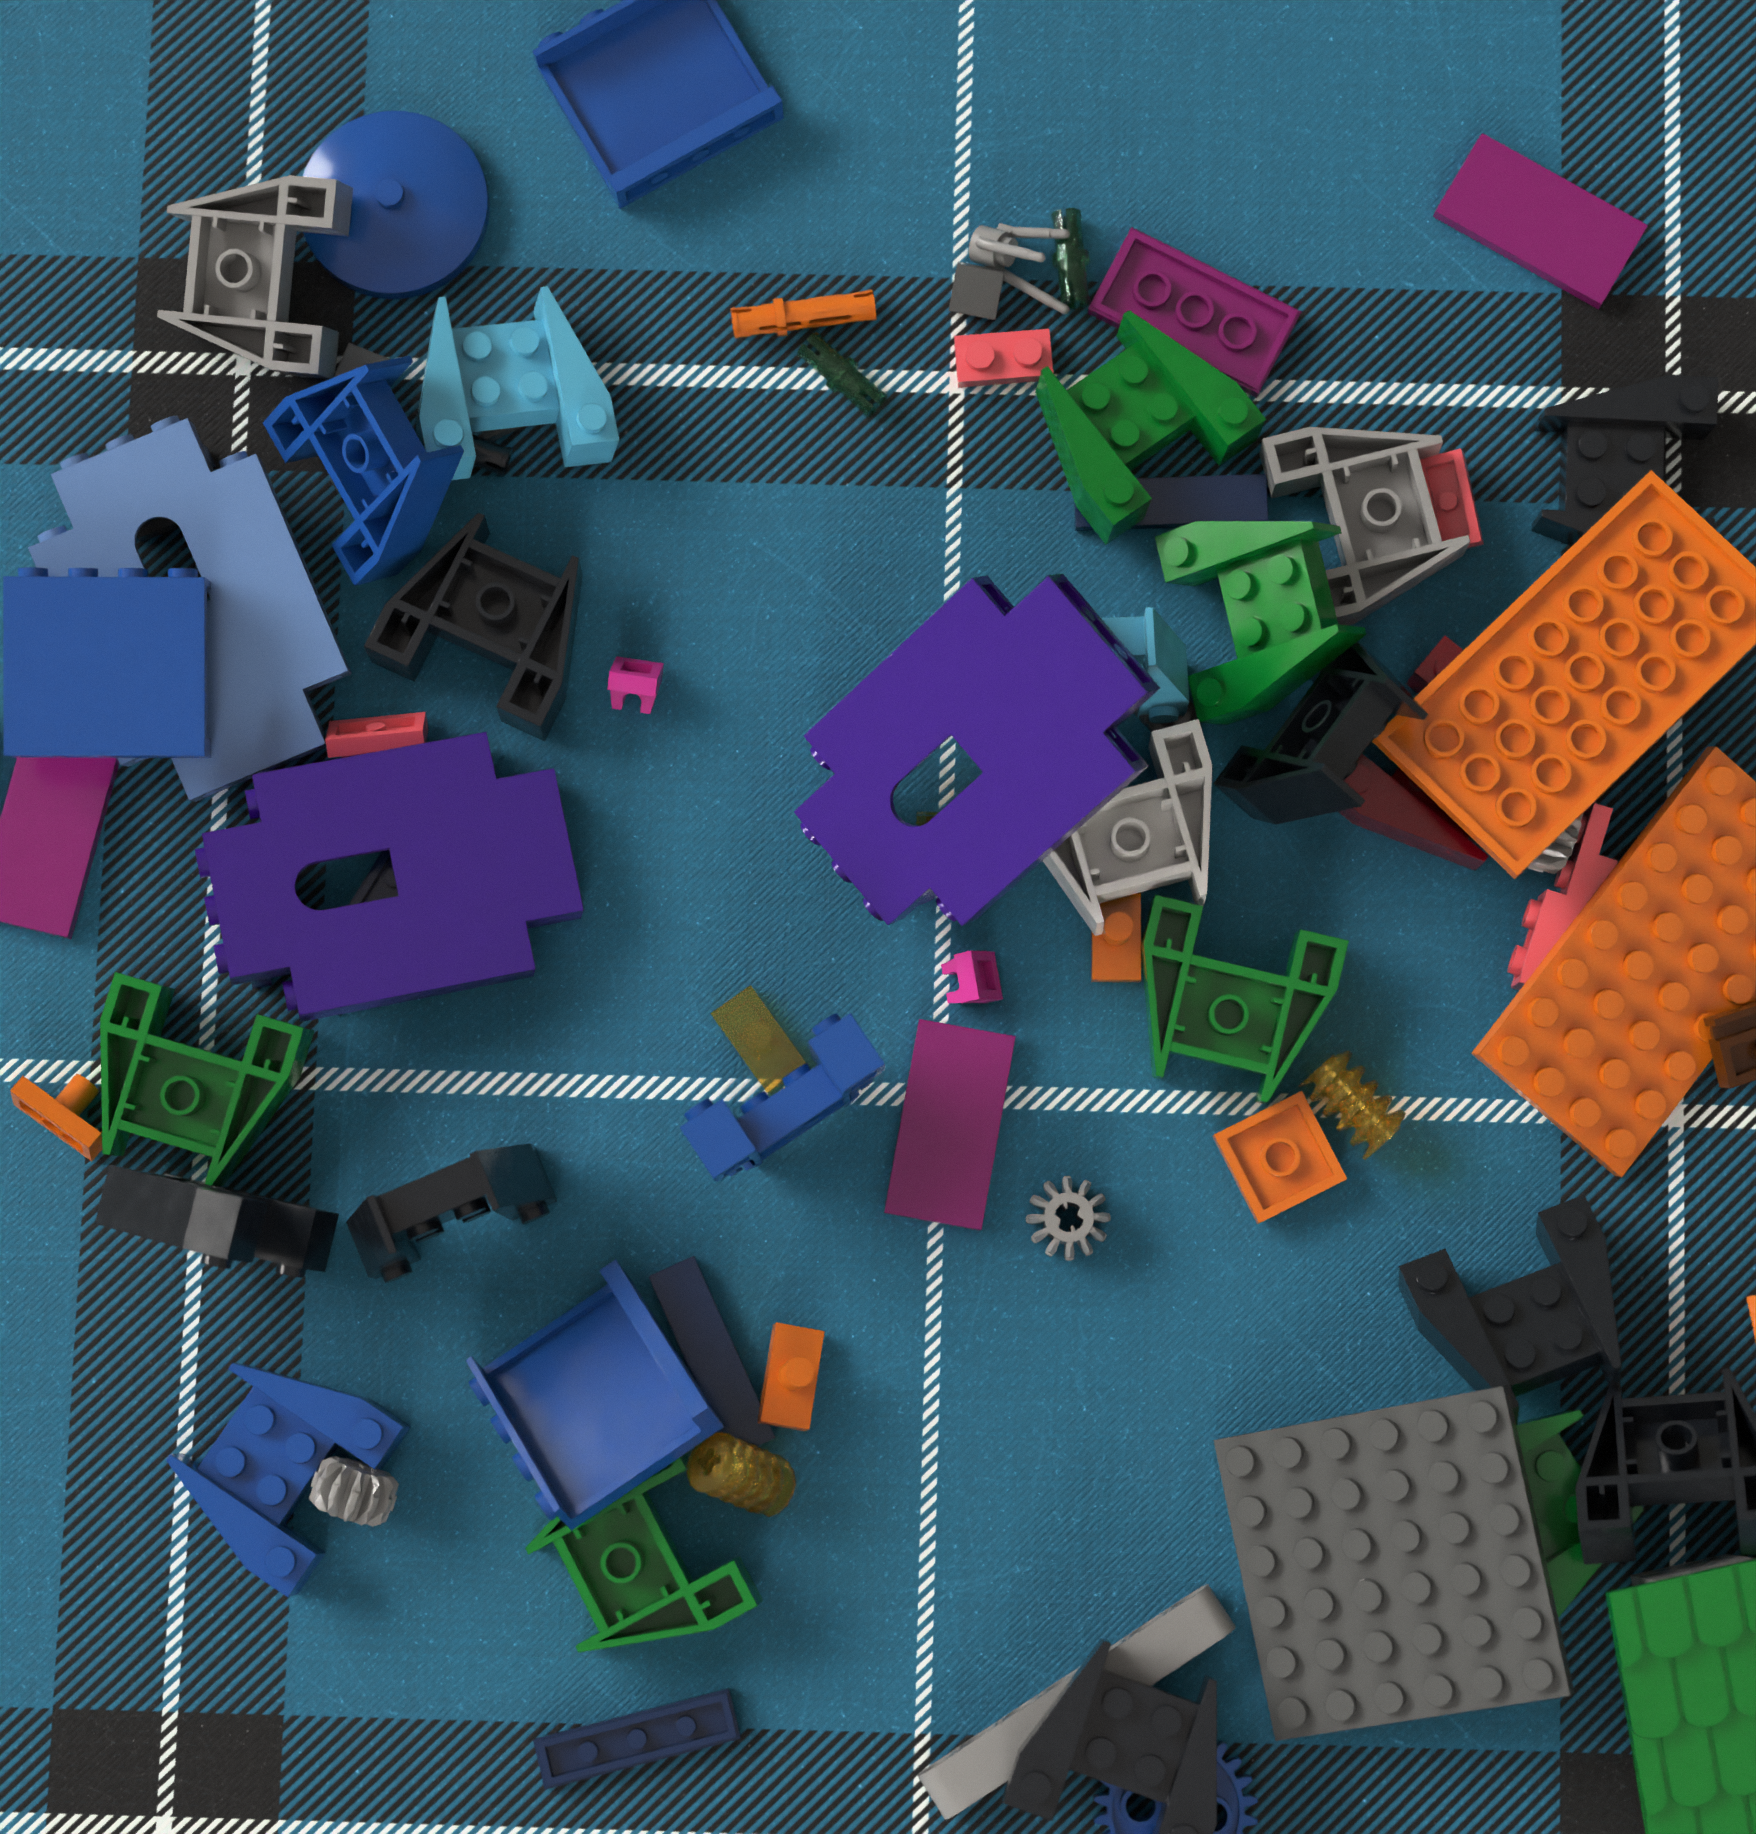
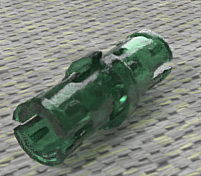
[1051,208,1091,310]
[797,332,888,418]

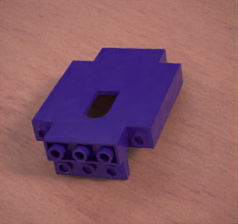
[794,573,1160,926]
[195,732,584,1022]

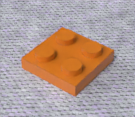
[1212,1091,1347,1224]

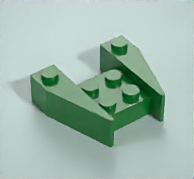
[1035,310,1266,545]
[1155,521,1366,725]
[1141,895,1349,1104]
[100,972,314,1186]
[1517,1410,1644,1617]
[525,1453,763,1653]

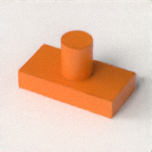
[1091,892,1141,982]
[10,1074,102,1162]
[757,1322,825,1431]

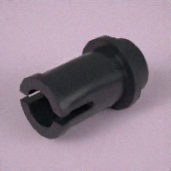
[472,432,513,477]

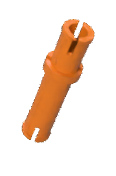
[730,289,876,339]

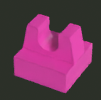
[607,656,664,714]
[941,950,1003,1003]

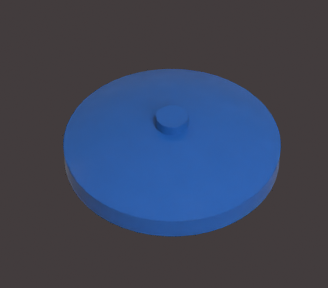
[303,111,490,299]

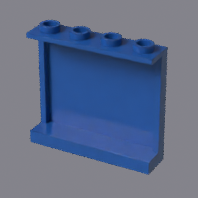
[532,0,784,209]
[3,567,211,758]
[465,1259,724,1531]

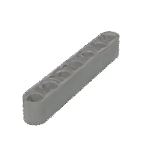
[918,1584,1236,1820]

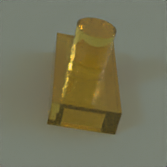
[711,985,806,1094]

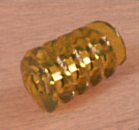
[1298,1050,1406,1160]
[687,1432,796,1517]

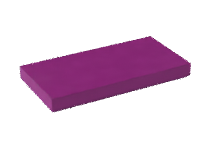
[1433,133,1648,310]
[1087,227,1301,398]
[0,758,120,940]
[884,1019,1016,1231]

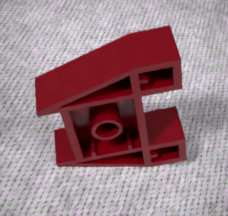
[1338,636,1489,871]

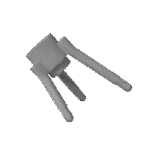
[968,223,1069,314]

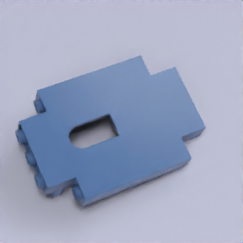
[28,416,352,802]

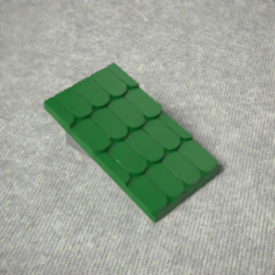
[1605,1554,1756,1834]

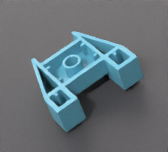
[415,286,619,480]
[1101,607,1189,723]

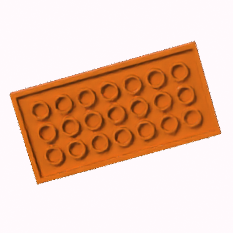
[1372,470,1756,879]
[1471,746,1756,1177]

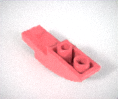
[1507,803,1618,991]

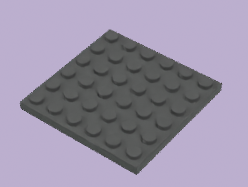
[1214,1385,1575,1741]

